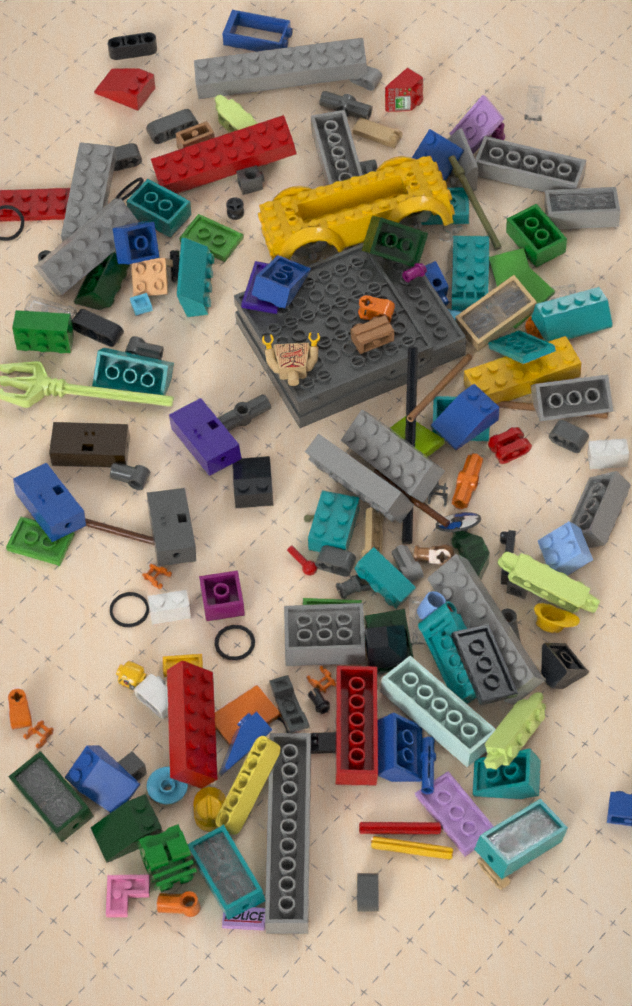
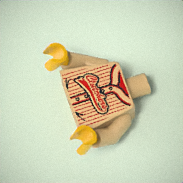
[262,332,320,386]

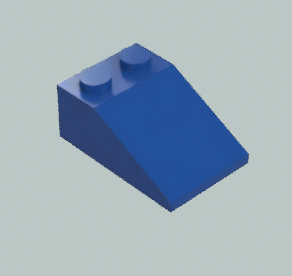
[252,255,311,308]
[431,384,500,450]
[219,711,273,776]
[64,745,140,813]

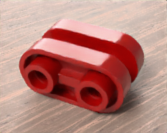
[488,427,532,464]

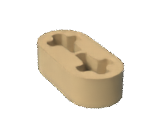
[477,857,510,890]

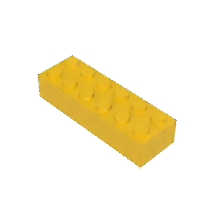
[464,336,582,404]

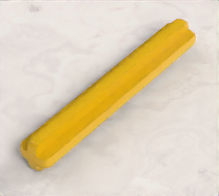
[371,836,453,860]

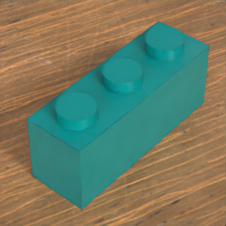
[354,547,416,609]

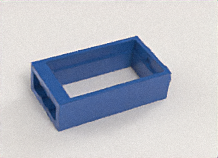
[222,9,293,52]

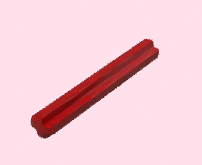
[359,822,441,834]

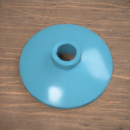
[147,767,188,805]

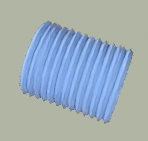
[417,591,446,620]

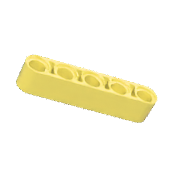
[216,736,280,835]

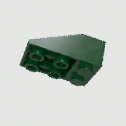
[364,609,414,674]

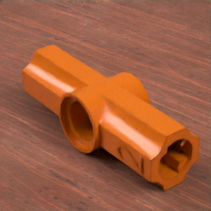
[452,453,483,509]

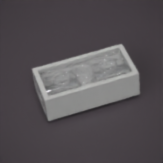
[544,187,620,230]

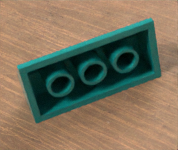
[177,238,214,317]
[531,287,613,342]
[92,348,174,396]

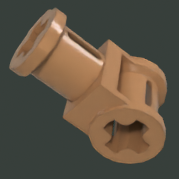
[414,544,454,566]

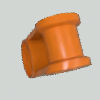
[358,295,395,323]
[8,689,32,730]

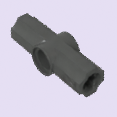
[319,91,373,120]
[218,394,271,431]

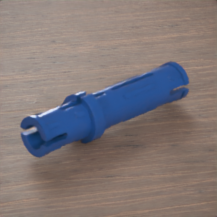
[420,737,436,794]

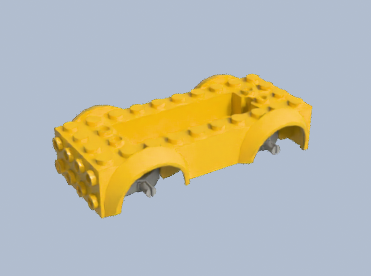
[257,156,455,260]

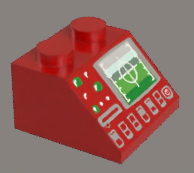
[385,67,424,112]

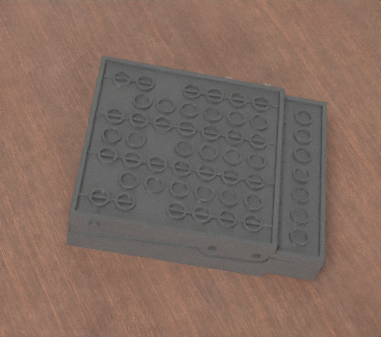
[234,244,466,428]

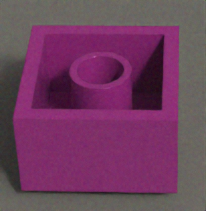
[199,570,245,622]

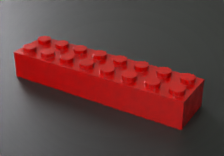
[151,115,297,194]

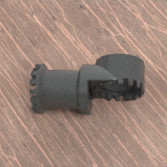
[336,575,372,599]

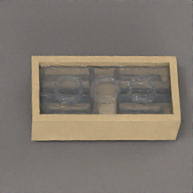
[455,275,537,352]

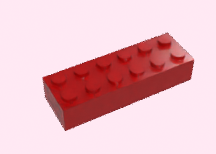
[167,660,218,789]
[335,666,378,786]

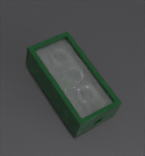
[8,751,94,842]

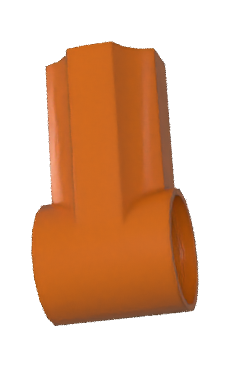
[157,891,201,917]

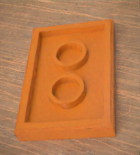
[215,685,281,746]

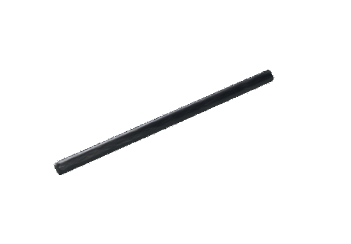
[402,347,418,544]

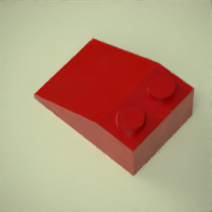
[94,68,156,111]

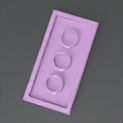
[415,771,494,857]

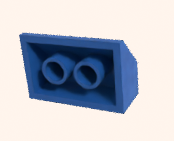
[412,129,465,181]
[378,712,422,782]

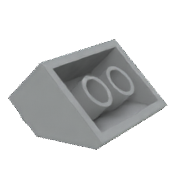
[448,128,478,191]

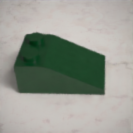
[361,216,428,267]
[90,794,163,863]

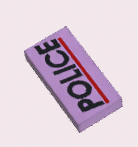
[222,907,265,931]

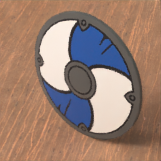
[436,512,481,535]

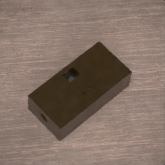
[49,422,130,468]

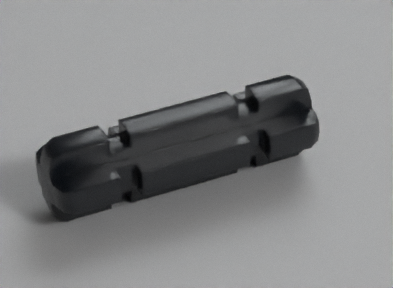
[170,250,180,282]

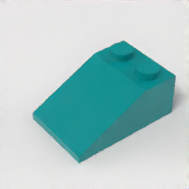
[472,748,541,799]

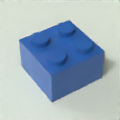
[112,221,160,264]

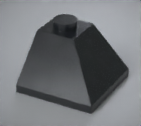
[364,625,408,668]
[541,643,589,689]

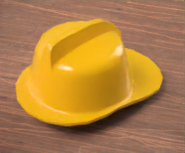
[534,603,580,633]
[193,787,226,832]

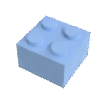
[538,521,593,576]

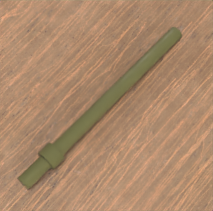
[448,155,502,250]

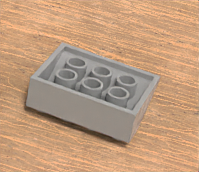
[284,603,365,666]

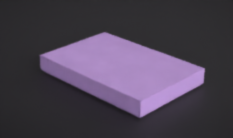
[449,95,504,154]

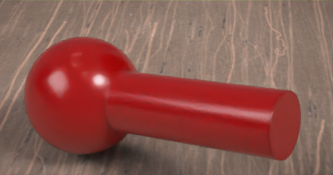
[287,545,317,576]

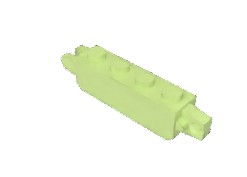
[215,95,258,133]
[497,551,600,613]
[484,692,546,769]

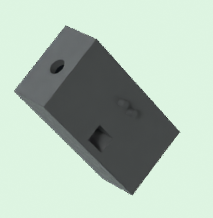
[147,488,196,566]

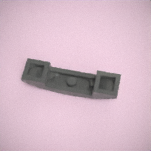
[269,675,310,733]

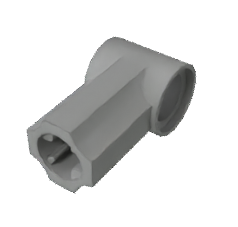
[392,544,423,582]

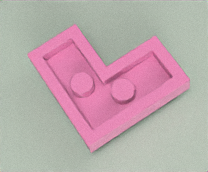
[106,875,150,918]

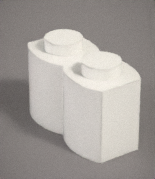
[134,674,168,719]

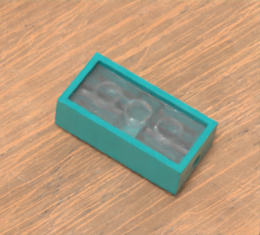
[474,798,568,879]
[188,825,265,920]

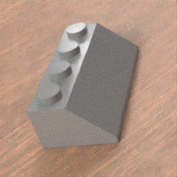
[530,374,613,421]
[570,471,631,548]

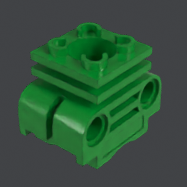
[137,824,197,893]

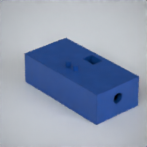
[13,463,86,542]

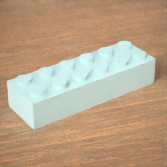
[380,656,495,767]

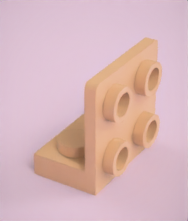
[131,258,173,296]

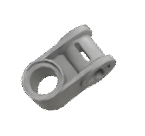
[350,66,383,91]

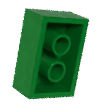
[506,204,567,267]
[12,310,74,354]

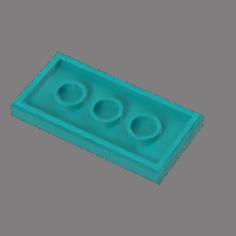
[488,330,556,364]

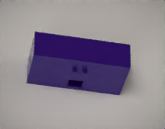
[169,398,242,476]

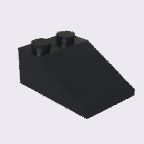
[232,456,274,508]

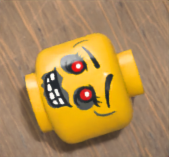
[116,661,147,690]

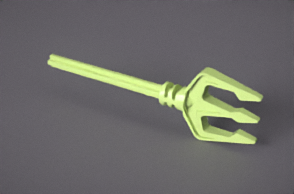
[0,361,174,408]

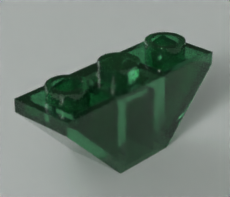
[451,530,490,580]

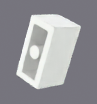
[587,439,629,469]
[148,590,191,625]

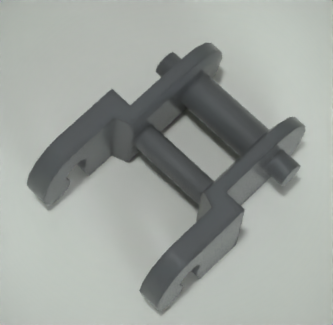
[428,483,448,507]

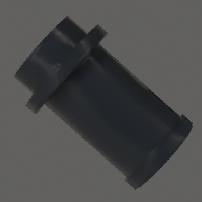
[308,688,330,714]

